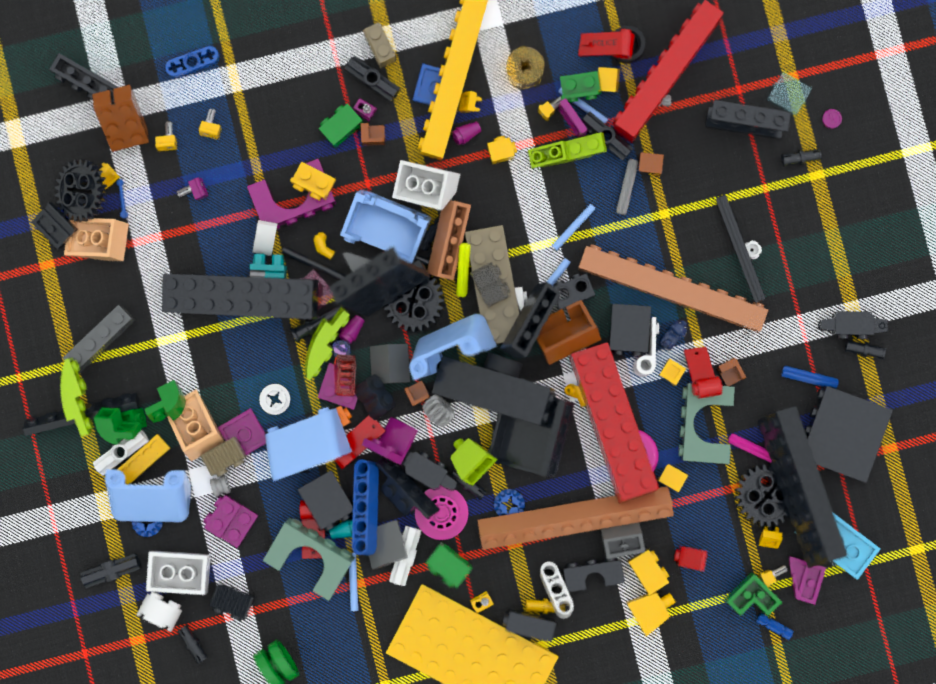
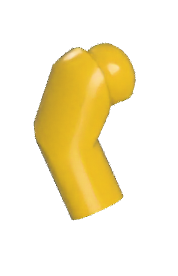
[314,232,335,260]
[564,384,585,407]

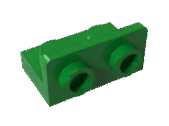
[560,71,602,102]

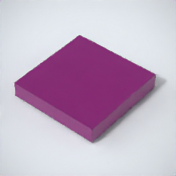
[558,98,588,138]
[217,408,266,455]

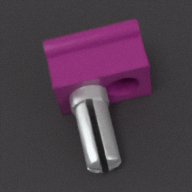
[354,98,377,121]
[177,177,209,200]

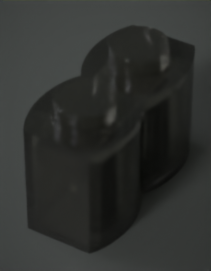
[470,262,510,308]

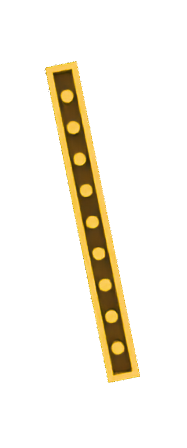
[418,0,488,161]

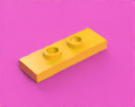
[117,434,171,485]

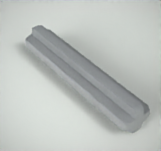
[616,159,639,215]

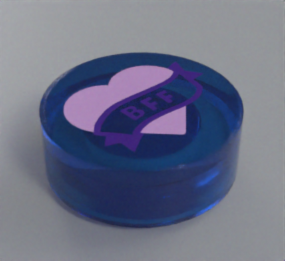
[332,340,351,359]

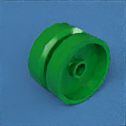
[253,639,300,684]

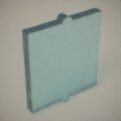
[768,72,812,115]

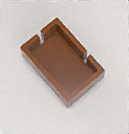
[93,85,149,152]
[536,300,601,365]

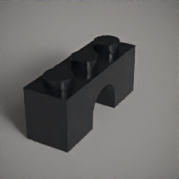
[563,558,625,592]

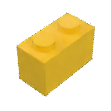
[628,549,669,595]

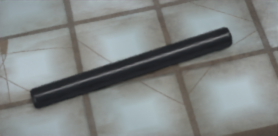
[716,195,766,303]

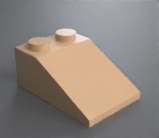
[64,218,129,261]
[167,389,225,462]

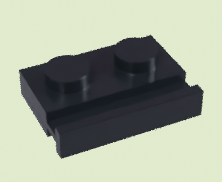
[31,202,78,249]

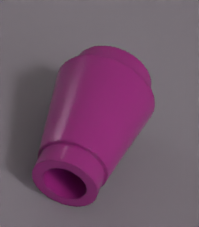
[452,122,481,145]
[338,315,365,344]

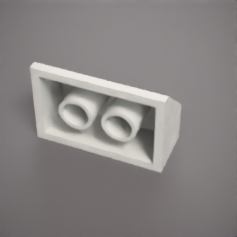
[392,160,460,210]

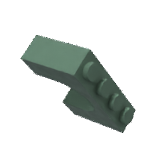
[678,383,735,464]
[263,518,355,601]

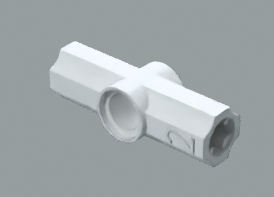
[93,430,149,476]
[389,526,421,586]

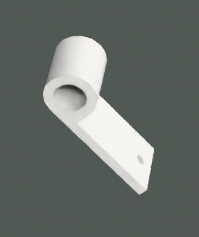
[633,317,659,377]

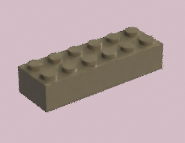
[465,225,519,345]

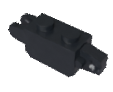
[817,311,888,339]
[402,451,458,491]

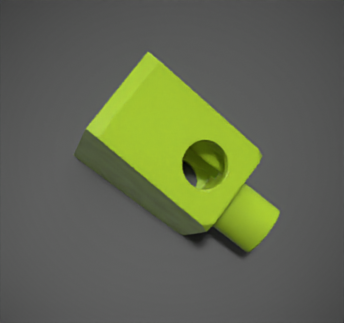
[451,439,497,486]

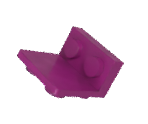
[362,417,418,465]

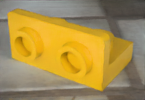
[290,162,336,201]

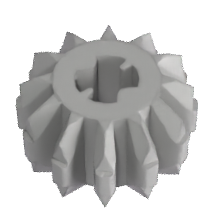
[422,394,455,427]

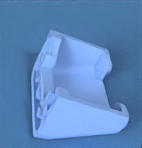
[340,190,431,263]
[410,314,497,380]
[265,407,352,481]
[105,469,191,522]

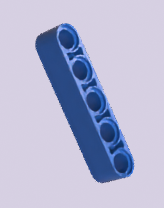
[352,459,379,556]

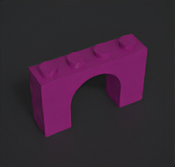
[247,159,336,230]

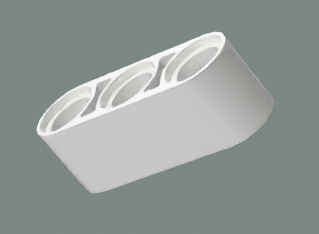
[540,562,574,619]

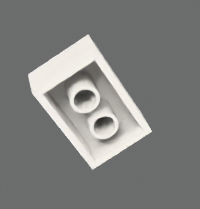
[146,551,211,595]

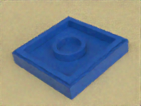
[413,64,442,105]

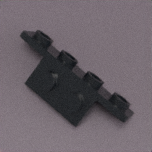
[376,457,440,519]

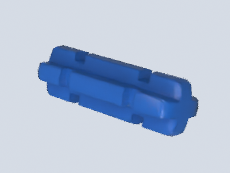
[756,613,793,640]

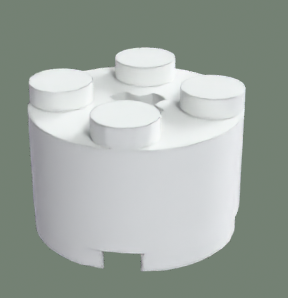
[137,592,182,632]

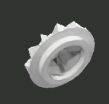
[259,384,291,415]

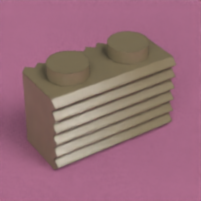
[363,23,397,68]
[200,437,247,477]

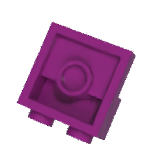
[203,495,259,548]

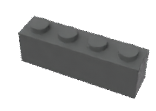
[63,305,136,373]

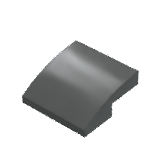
[369,520,408,570]

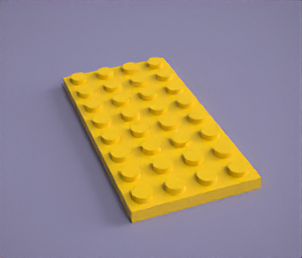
[386,584,559,684]

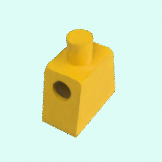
[626,592,676,636]

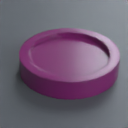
[822,109,842,129]

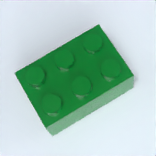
[426,541,472,588]

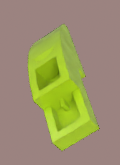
[528,132,607,168]
[305,306,350,380]
[61,357,93,437]

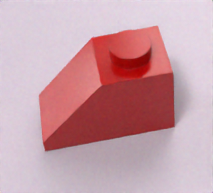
[674,545,707,571]

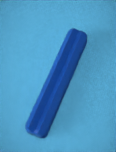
[782,366,839,389]

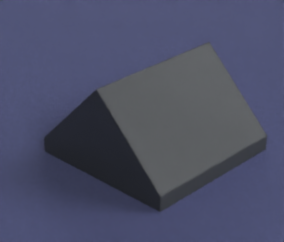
[370,344,410,384]

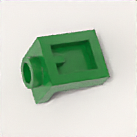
[121,408,147,428]

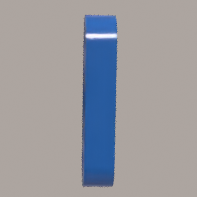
[165,46,219,78]

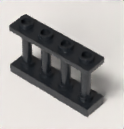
[705,100,791,139]

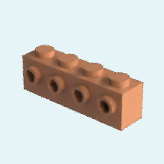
[427,200,471,280]

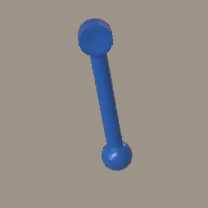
[116,179,129,218]

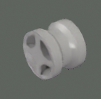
[210,475,231,497]

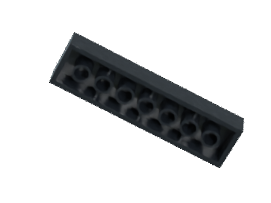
[162,273,319,319]
[757,406,848,568]

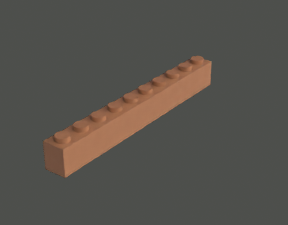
[578,244,768,333]
[478,486,673,550]

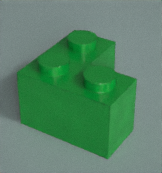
[724,573,782,616]

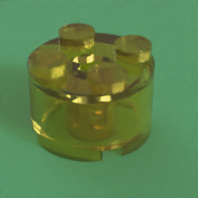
[506,46,545,89]

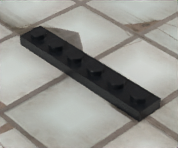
[23,393,139,436]

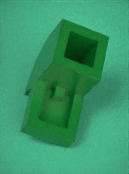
[144,380,185,423]
[94,407,142,445]

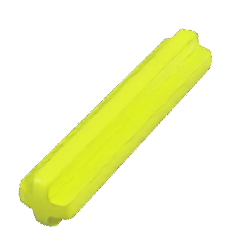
[456,243,470,297]

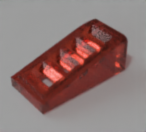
[334,354,356,397]

